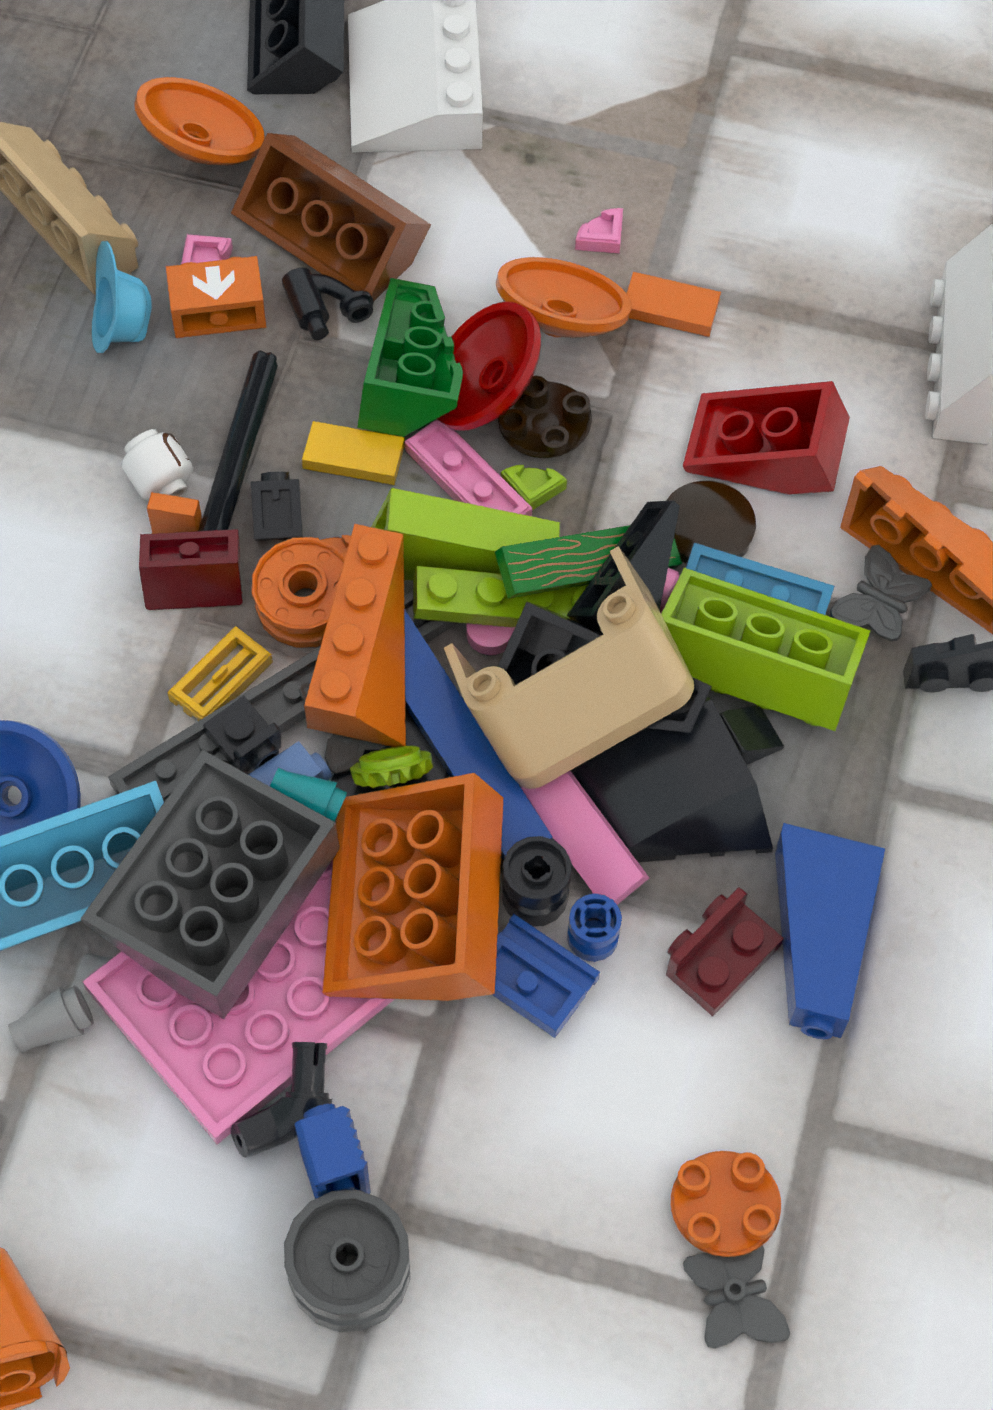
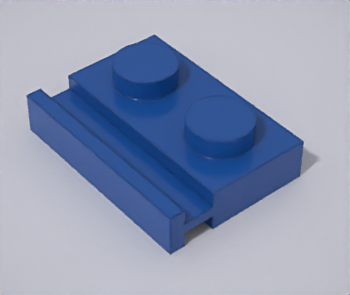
[492,914,600,1038]

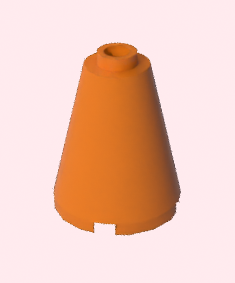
[0,1247,70,1410]

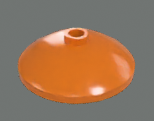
[134,77,265,165]
[496,257,632,338]

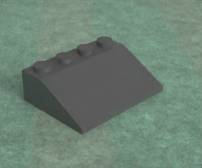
[81,750,340,1019]

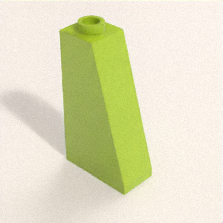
[371,488,560,580]

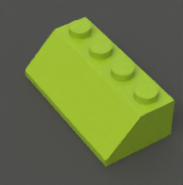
[661,568,871,731]

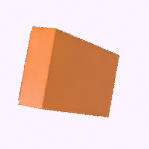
[627,272,721,337]

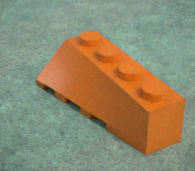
[840,466,993,634]
[304,524,406,747]

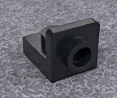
[251,472,303,541]
[203,696,281,773]

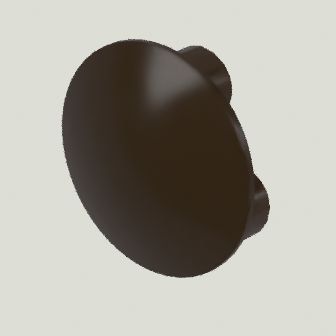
[498,375,592,458]
[666,481,756,564]

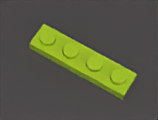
[413,566,589,627]

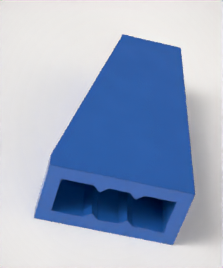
[775,823,885,1039]

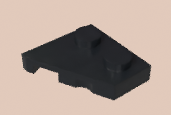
[903,634,993,693]

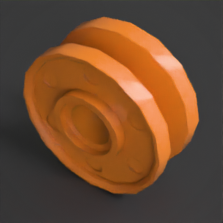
[252,537,345,648]

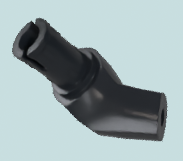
[230,1042,332,1158]

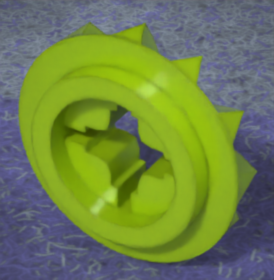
[350,746,433,788]

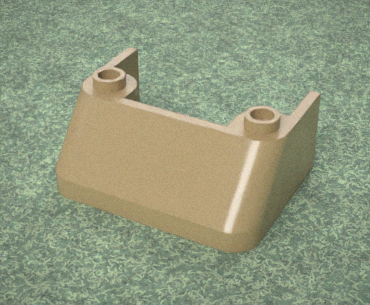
[444,546,694,789]

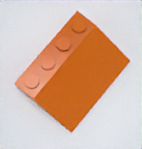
[322,773,504,1001]

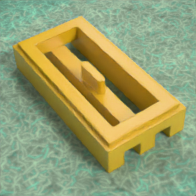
[167,626,273,721]

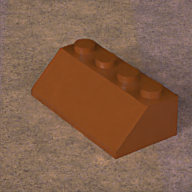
[231,133,431,301]

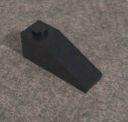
[567,500,680,634]

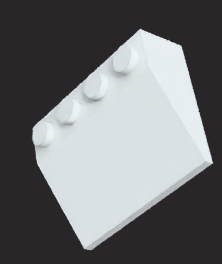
[348,0,483,153]
[925,223,993,444]

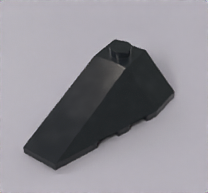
[498,602,712,733]

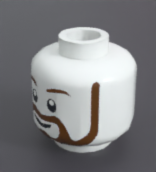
[121,429,193,500]

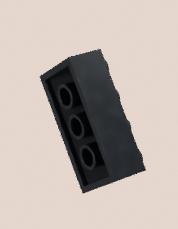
[247,0,345,95]

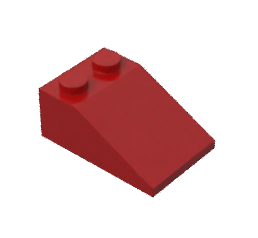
[683,381,850,495]

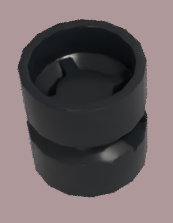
[502,836,572,926]

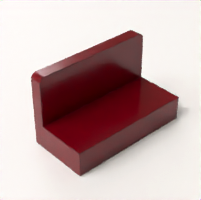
[139,529,243,610]

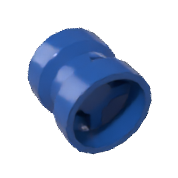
[567,893,622,962]

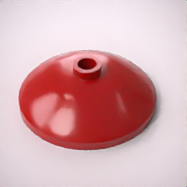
[437,302,541,431]

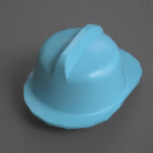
[92,241,152,353]

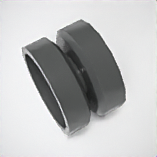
[284,1190,410,1332]

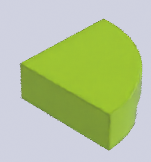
[501,465,567,510]

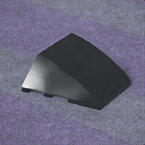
[573,697,773,862]

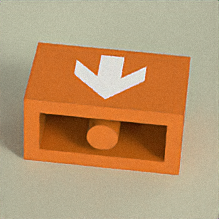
[166,256,267,338]

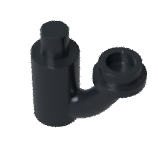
[282,268,374,340]

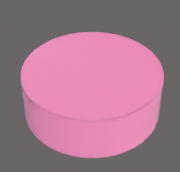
[466,623,515,655]

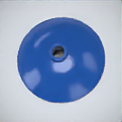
[0,720,81,836]

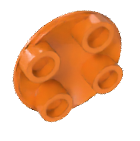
[670,1151,781,1257]

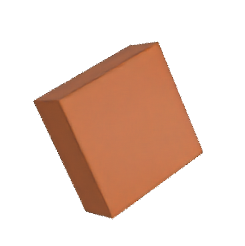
[147,492,202,534]

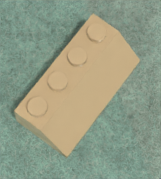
[0,122,139,295]

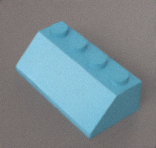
[0,781,164,951]

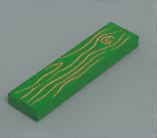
[495,525,682,599]

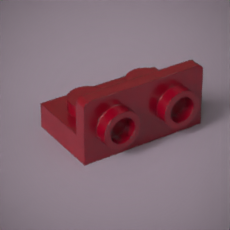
[666,887,784,1016]

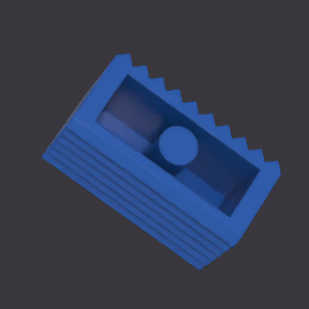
[294,1104,371,1199]

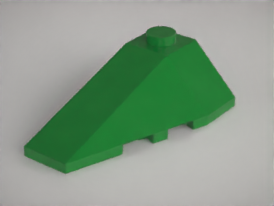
[357,278,463,437]

